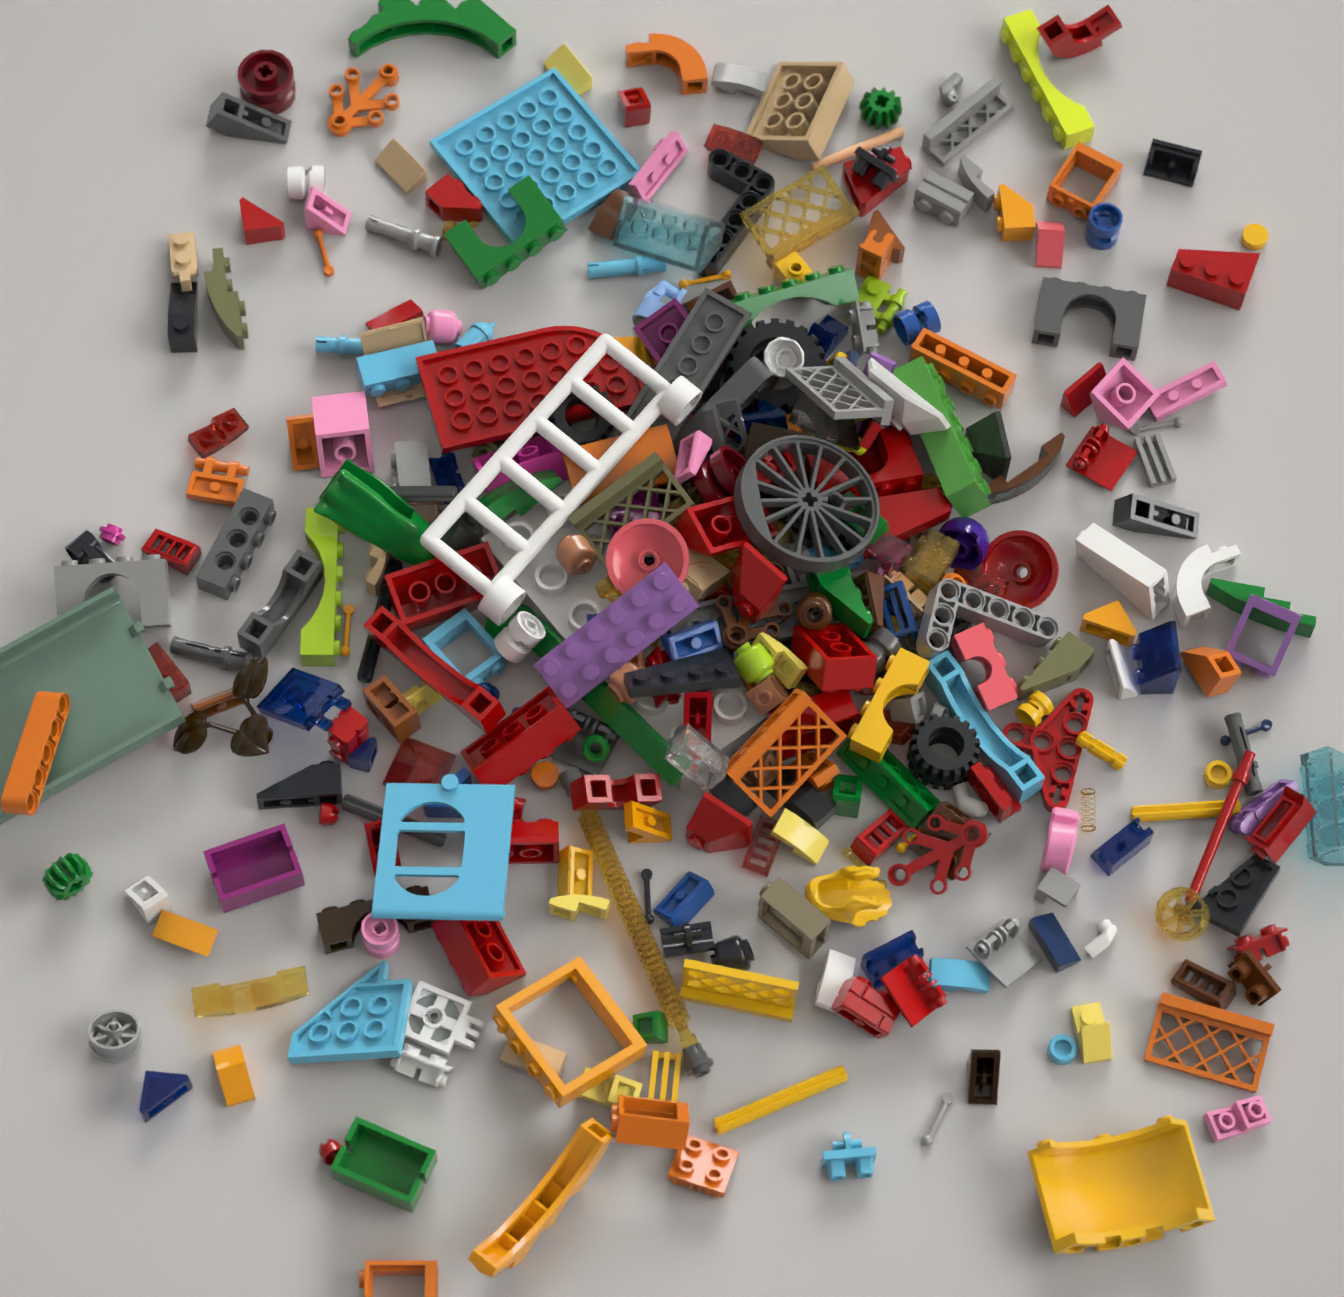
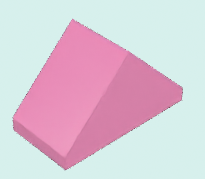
[304,187,351,236]

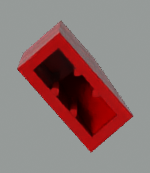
[842,146,912,218]

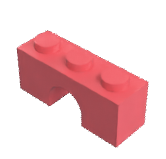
[949,623,1018,712]

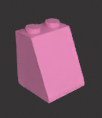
[312,391,375,478]

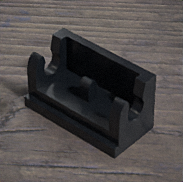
[1143,138,1202,187]

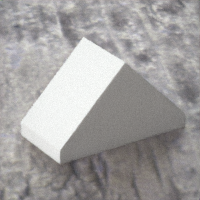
[124,875,173,925]

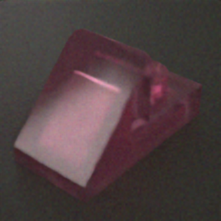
[868,533,912,576]

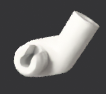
[953,783,988,818]

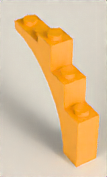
[468,1118,615,1278]

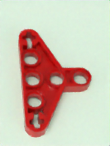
[1003,688,1094,812]

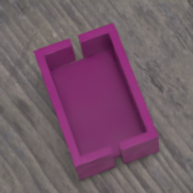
[203,823,305,913]

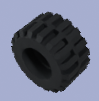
[547,382,614,446]
[907,713,980,790]

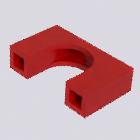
[804,427,924,506]

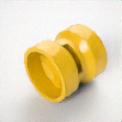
[1015,690,1054,727]

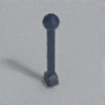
[1220,719,1272,746]

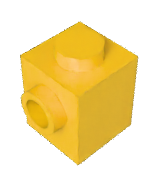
[774,251,813,299]

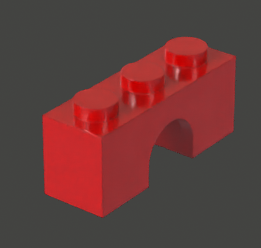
[569,773,663,811]

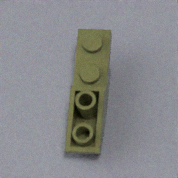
[204,247,249,350]

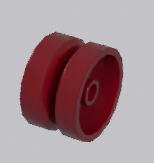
[238,50,296,115]
[693,446,747,503]

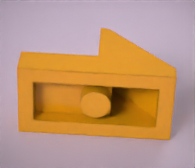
[624,801,672,843]

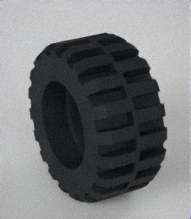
[725,318,827,416]

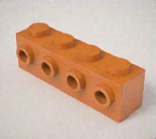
[908,328,1017,410]

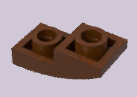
[588,188,639,241]

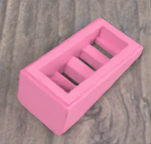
[674,430,713,484]

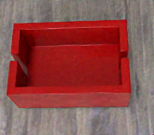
[768,689,859,762]

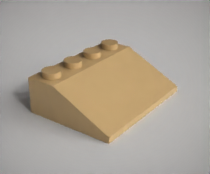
[743,62,855,160]

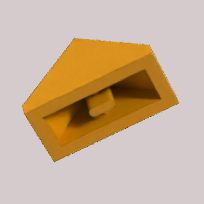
[1079,600,1137,648]
[212,1045,256,1108]

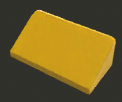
[557,845,593,897]

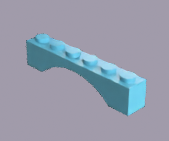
[924,650,1045,803]

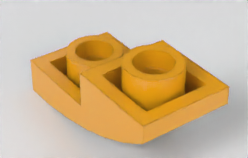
[152,909,219,957]

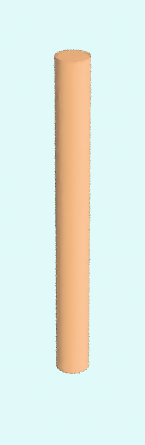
[810,126,904,172]

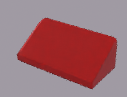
[365,299,424,330]
[1060,362,1106,417]

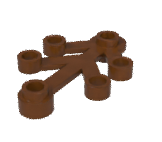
[714,562,793,651]

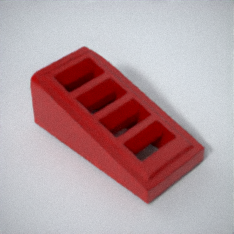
[141,528,202,575]
[850,808,909,866]

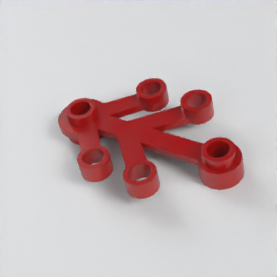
[887,814,988,895]

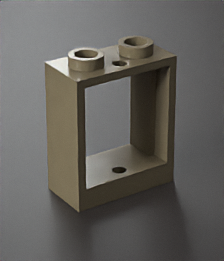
[758,877,831,960]

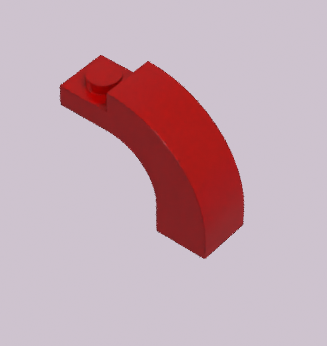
[1037,4,1122,58]

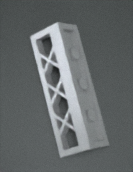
[921,76,1014,167]

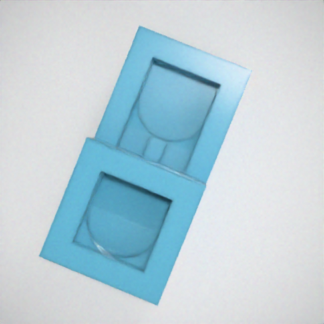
[928,958,990,994]

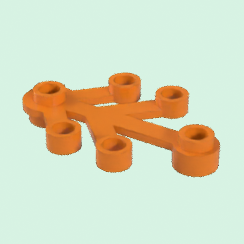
[327,64,400,137]

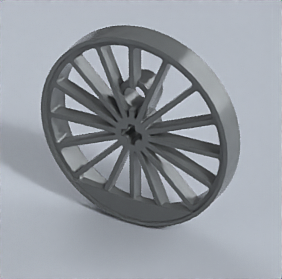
[734,435,880,573]

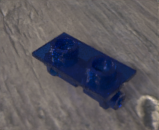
[429,452,465,504]

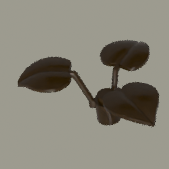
[173,657,273,757]

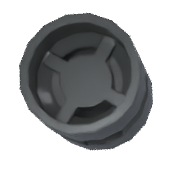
[862,626,902,678]

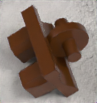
[1227,949,1282,1006]

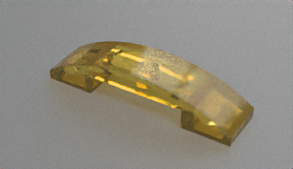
[191,966,309,1017]

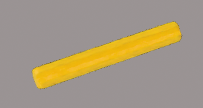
[1130,800,1241,822]

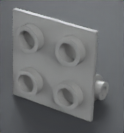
[966,917,1043,988]

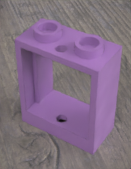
[1225,593,1302,679]

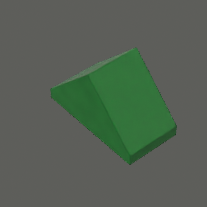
[832,774,863,818]

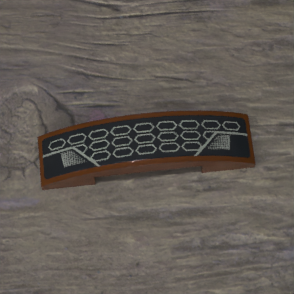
[988,432,1065,504]

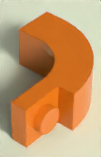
[625,33,708,95]

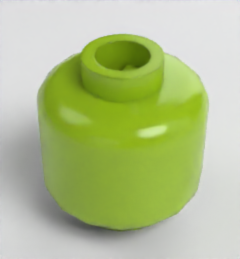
[733,642,775,685]

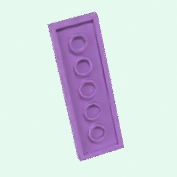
[533,562,700,709]

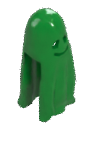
[313,459,435,566]

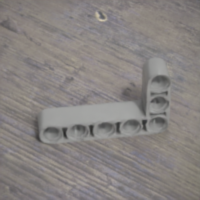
[916,578,1059,659]

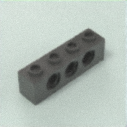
[196,488,277,600]

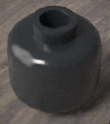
[710,935,754,971]

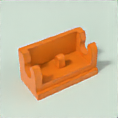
[855,230,895,280]

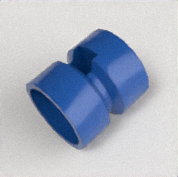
[1085,203,1123,250]
[893,301,941,346]

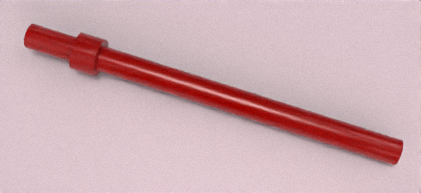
[1185,750,1256,904]

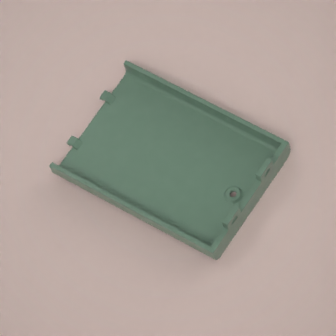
[0,586,186,825]

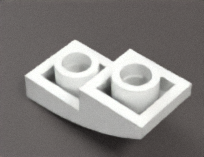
[814,949,856,1014]

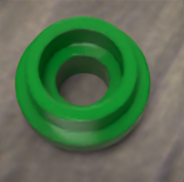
[582,734,610,762]

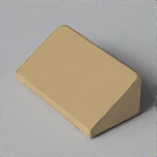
[375,139,427,195]

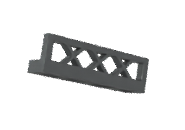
[702,397,748,456]

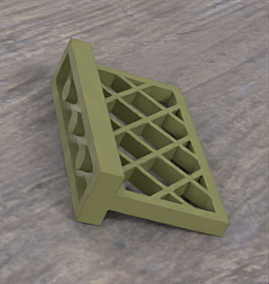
[568,451,696,570]

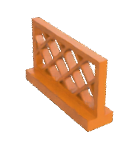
[720,688,847,818]
[1143,992,1275,1093]

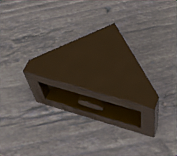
[967,1049,1001,1105]

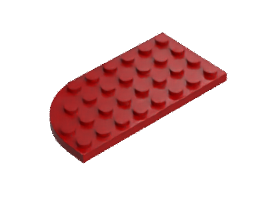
[415,326,645,454]

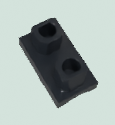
[851,145,900,191]
[660,921,715,958]

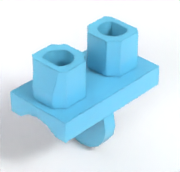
[821,1132,877,1182]

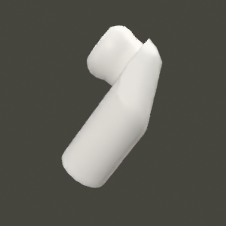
[1084,919,1117,958]

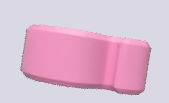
[1040,807,1080,875]

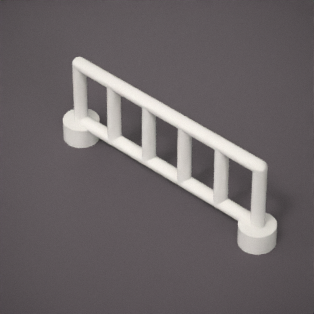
[420,334,703,626]

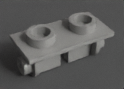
[847,300,880,358]

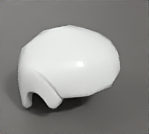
[764,337,804,378]

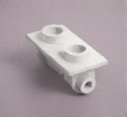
[390,1044,453,1088]

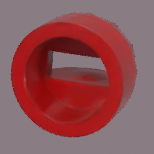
[319,802,340,826]
[319,1139,341,1165]

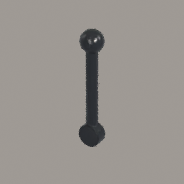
[641,869,654,925]

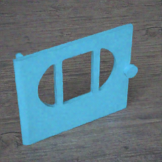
[372,774,516,921]

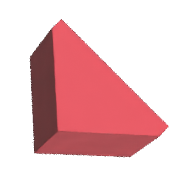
[1036,221,1065,269]

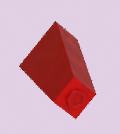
[845,488,953,559]

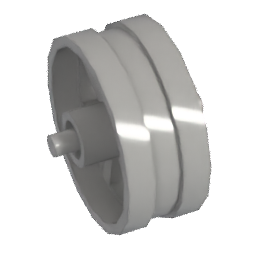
[88,1010,142,1063]

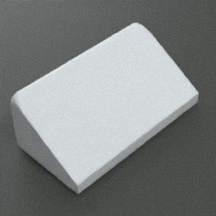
[1105,639,1138,700]

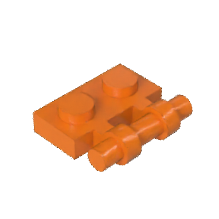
[186,457,250,506]

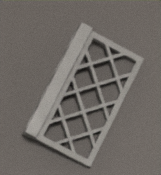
[785,357,894,425]

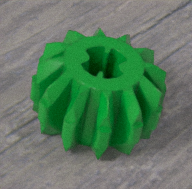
[859,86,902,130]
[42,853,93,901]

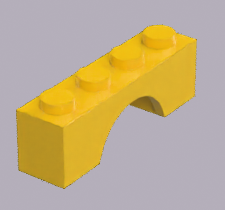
[847,648,930,763]

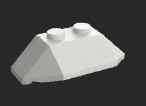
[867,357,951,435]

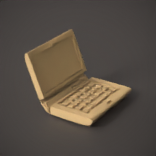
[359,317,428,408]

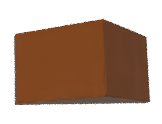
[865,209,905,264]

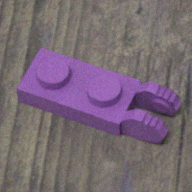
[1228,779,1300,835]

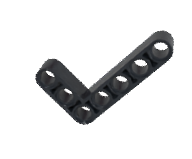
[697,149,775,278]

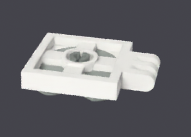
[405,981,485,1056]

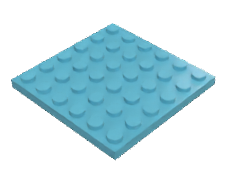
[430,67,641,244]

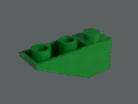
[805,566,873,638]

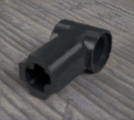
[65,530,115,584]

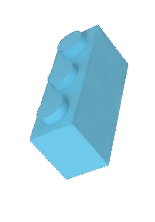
[355,340,437,397]

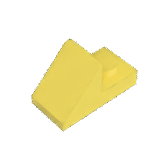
[1070,1002,1112,1064]

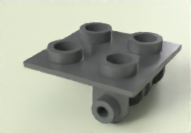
[550,709,620,775]

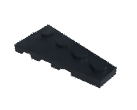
[624,647,740,698]

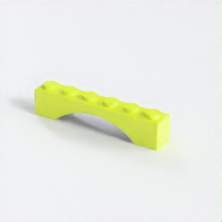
[1000,9,1095,150]

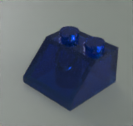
[1131,621,1182,695]

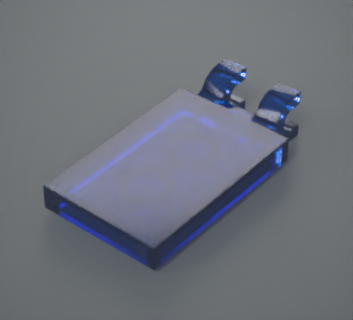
[256,667,352,732]

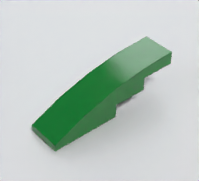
[1206,578,1317,638]

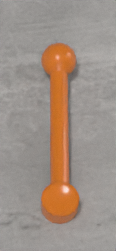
[313,229,334,277]

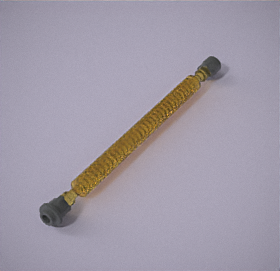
[559,767,714,1078]

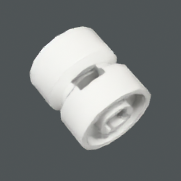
[287,166,326,200]
[494,611,546,663]

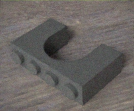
[1031,277,1146,361]

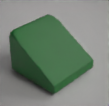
[633,1010,668,1044]

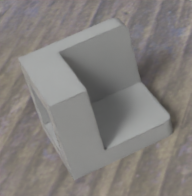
[884,690,930,727]
[1034,867,1081,907]

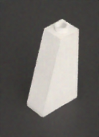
[1075,523,1170,620]

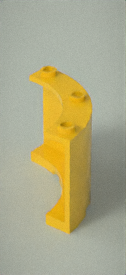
[1027,1115,1215,1254]

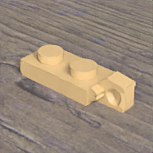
[168,231,199,292]

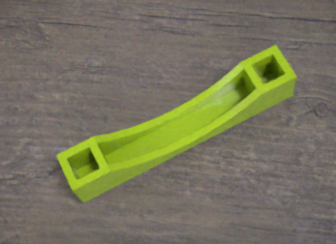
[300,508,345,666]

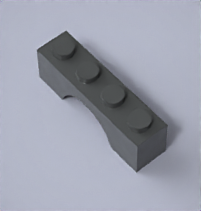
[237,549,323,658]

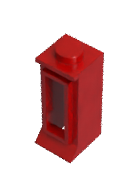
[1245,786,1317,864]

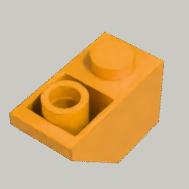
[993,184,1036,242]

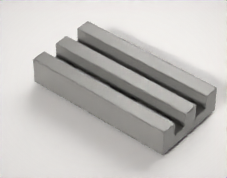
[1133,433,1177,488]

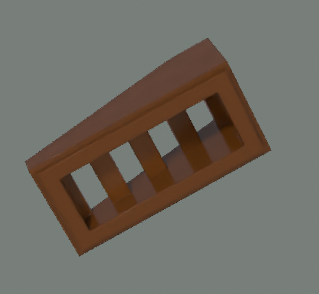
[852,571,884,634]
[1171,959,1236,1010]

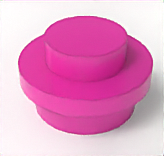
[99,523,126,546]

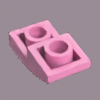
[1203,1095,1272,1143]

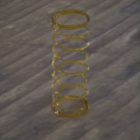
[1081,788,1096,832]

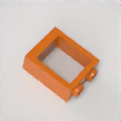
[1046,142,1124,221]
[610,1095,690,1150]
[359,1260,438,1297]

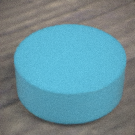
[1047,1035,1077,1065]

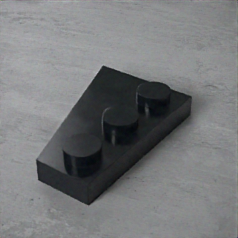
[1189,854,1280,937]

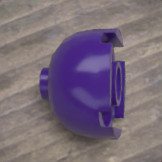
[933,516,989,571]

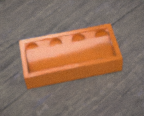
[562,424,677,506]

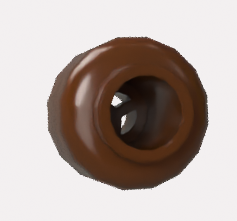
[797,592,832,631]

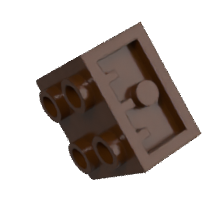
[909,801,992,880]

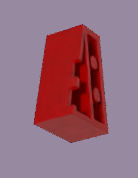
[1166,249,1260,311]

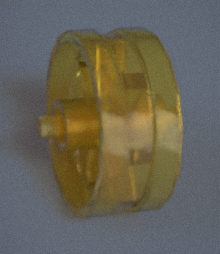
[1155,886,1210,942]

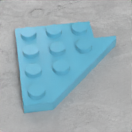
[287,961,413,1064]

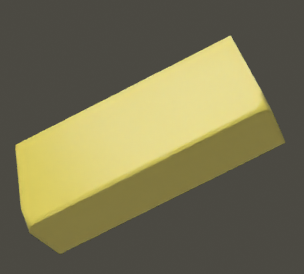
[543,44,592,95]

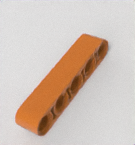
[1,691,70,815]

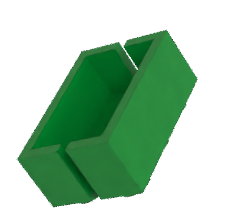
[330,1116,438,1213]

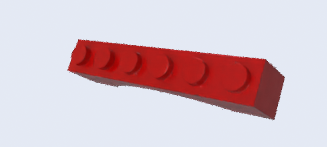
[363,606,506,734]

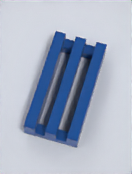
[883,580,919,639]

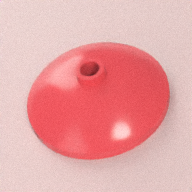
[606,518,690,594]

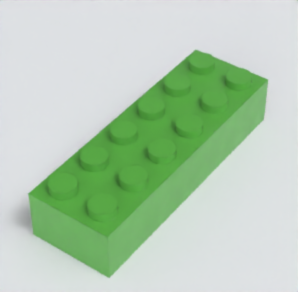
[893,356,992,517]

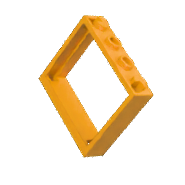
[492,956,647,1108]

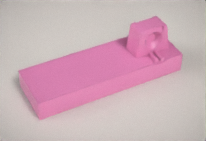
[628,131,688,204]
[1148,361,1227,422]

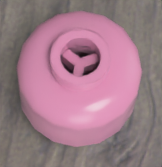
[423,310,462,344]

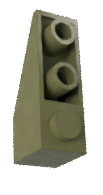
[1016,631,1095,702]

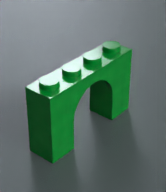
[444,175,568,289]

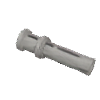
[365,215,444,258]

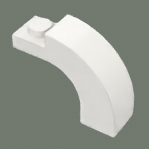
[1172,545,1241,628]

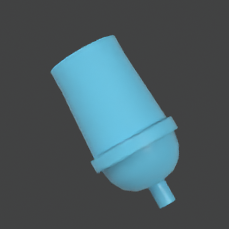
[453,322,495,348]

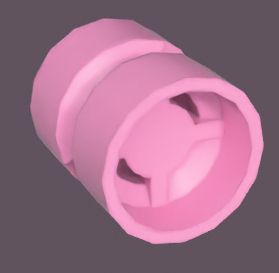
[361,912,400,959]

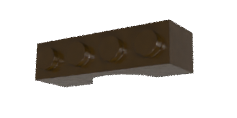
[316,885,435,954]

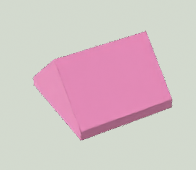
[1089,357,1160,431]

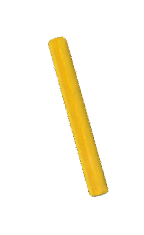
[713,1065,848,1135]

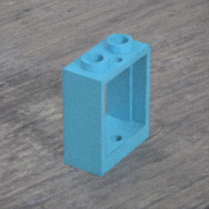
[422,608,507,687]

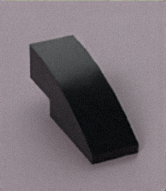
[766,761,836,830]

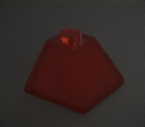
[383,737,456,786]

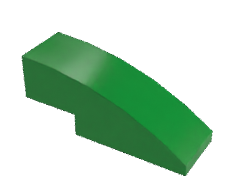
[478,469,562,520]

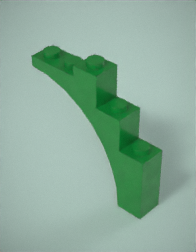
[348,0,517,59]

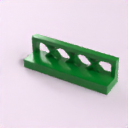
[836,738,940,829]

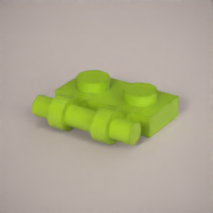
[845,275,908,335]

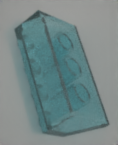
[612,195,726,273]
[1300,746,1344,866]

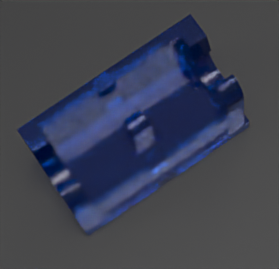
[1090,817,1154,876]
[860,930,924,989]

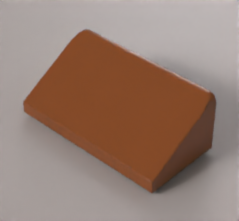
[191,687,244,718]

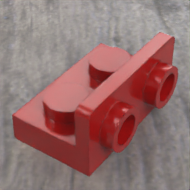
[967,762,1022,823]

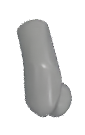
[939,72,963,106]

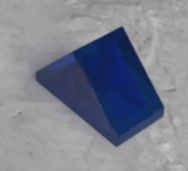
[139,1070,193,1123]

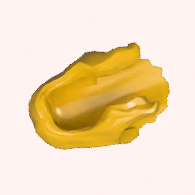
[804,866,892,927]

